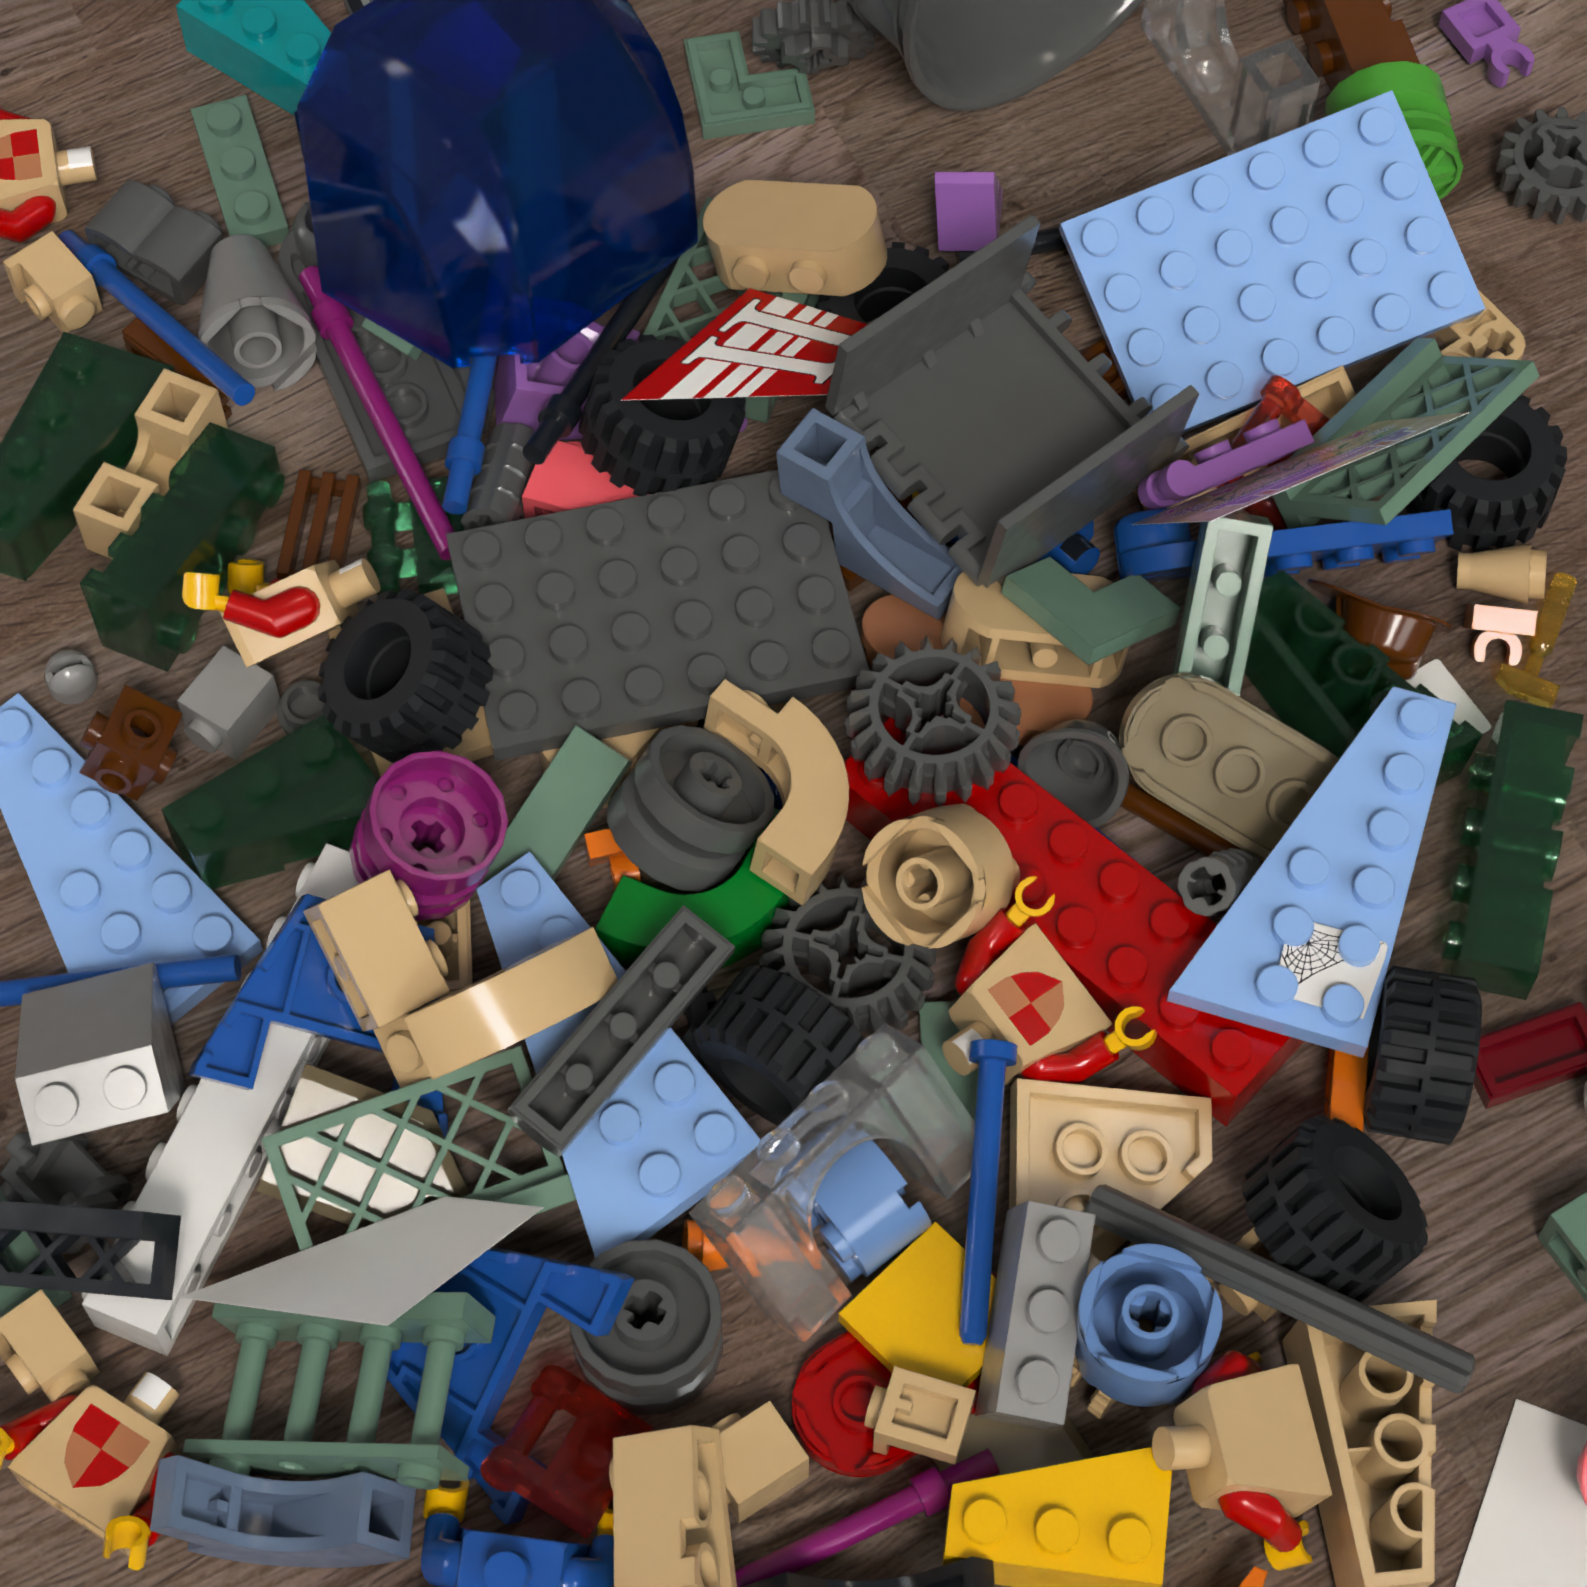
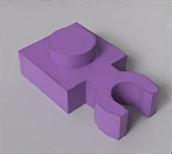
[1439,0,1534,88]

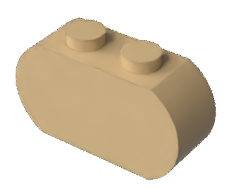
[703,180,887,296]
[941,572,1130,688]

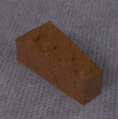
[1282,0,1420,92]

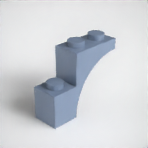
[776,408,963,620]

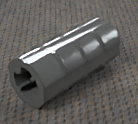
[461,422,535,530]
[1177,848,1262,917]

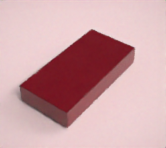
[1474,1002,1587,1109]

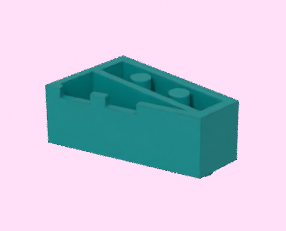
[176,0,352,129]

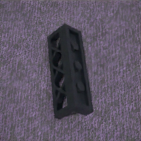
[0,1201,181,1300]

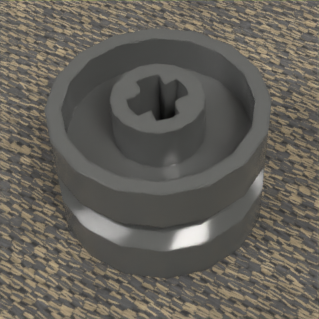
[607,725,774,892]
[570,1239,723,1415]

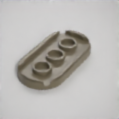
[1119,673,1339,861]

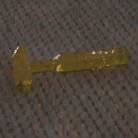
[1495,573,1577,710]

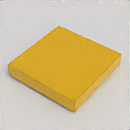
[838,1221,996,1388]

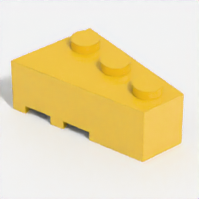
[942,1447,1172,1587]

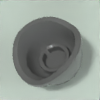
[1018,718,1129,828]

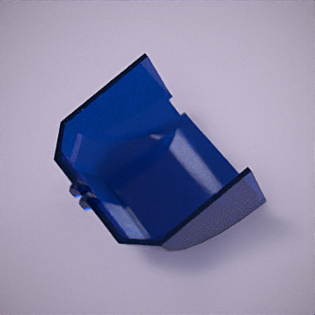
[297,0,698,368]

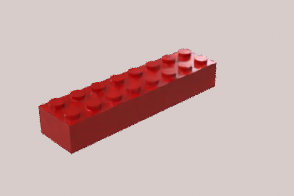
[844,714,1304,1127]

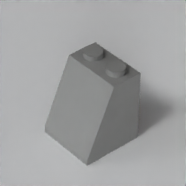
[15,962,187,1146]

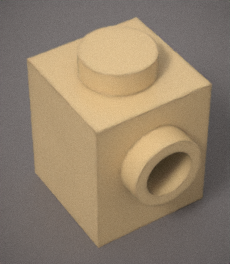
[711,1401,809,1523]

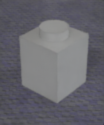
[177,645,280,761]

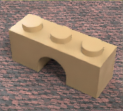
[73,368,228,570]

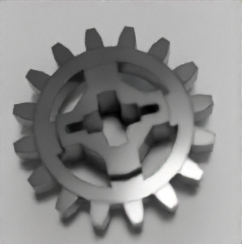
[752,0,875,74]
[1495,107,1587,224]

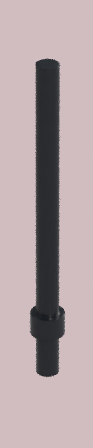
[522,223,692,465]

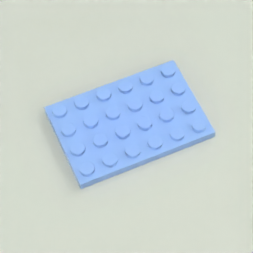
[1059,90,1486,434]

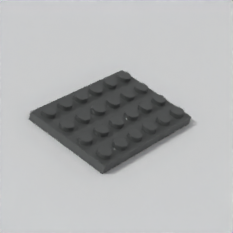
[446,470,869,761]

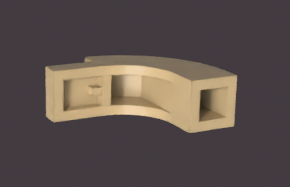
[703,679,849,906]
[373,927,618,1088]

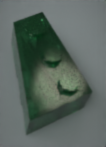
[161,714,378,890]

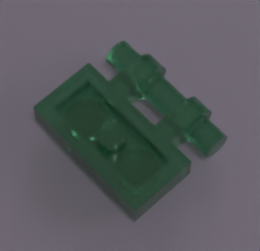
[362,477,464,596]

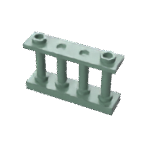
[183,1292,496,1490]

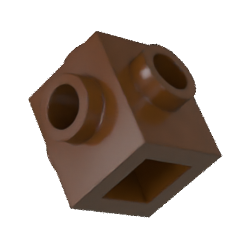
[79,685,183,801]

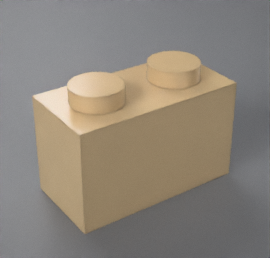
[303,869,450,1032]

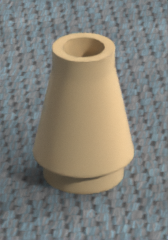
[1457,543,1547,605]

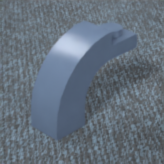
[150,1455,416,1568]

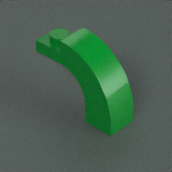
[595,808,790,969]

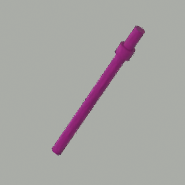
[298,266,455,560]
[735,1448,1000,1587]

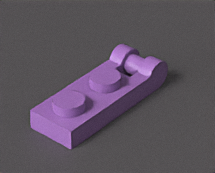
[1138,418,1314,510]

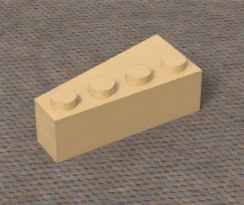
[1282,1299,1437,1587]
[609,1425,737,1587]

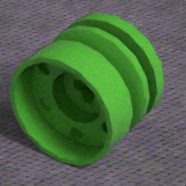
[1323,61,1463,200]

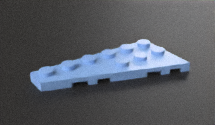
[1167,686,1456,1058]
[0,693,263,1026]
[476,851,765,1258]

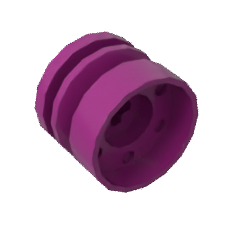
[349,751,508,921]

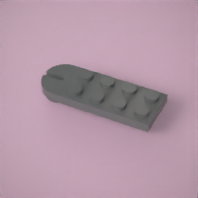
[279,195,483,483]

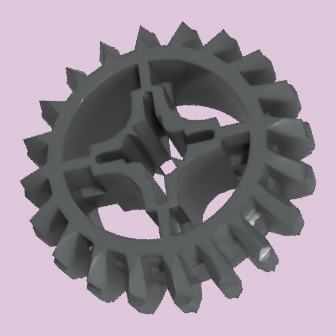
[845,636,1021,807]
[759,873,936,1043]

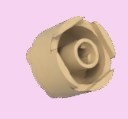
[862,803,1020,949]

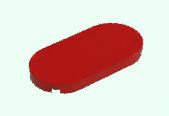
[792,1271,997,1477]

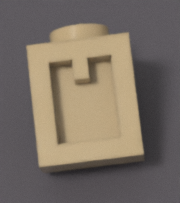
[864,1366,976,1465]

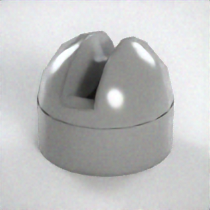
[44,649,98,705]

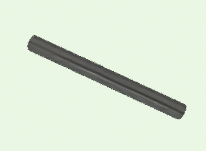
[1085,1184,1475,1393]

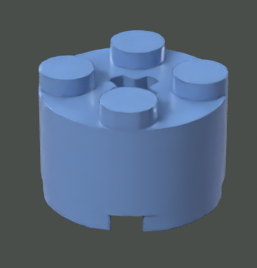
[776,1118,932,1283]
[1075,1243,1223,1407]

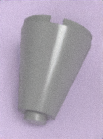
[197,235,317,392]

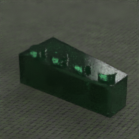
[0,332,175,581]
[80,422,284,672]
[1244,570,1483,787]
[1441,700,1584,1000]

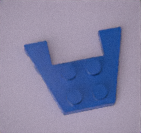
[189,894,448,1138]
[387,1247,635,1525]

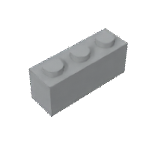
[975,1200,1096,1430]

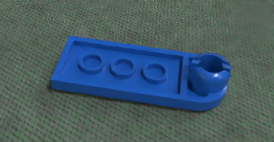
[1114,508,1454,582]

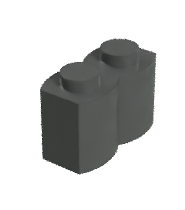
[84,180,223,305]

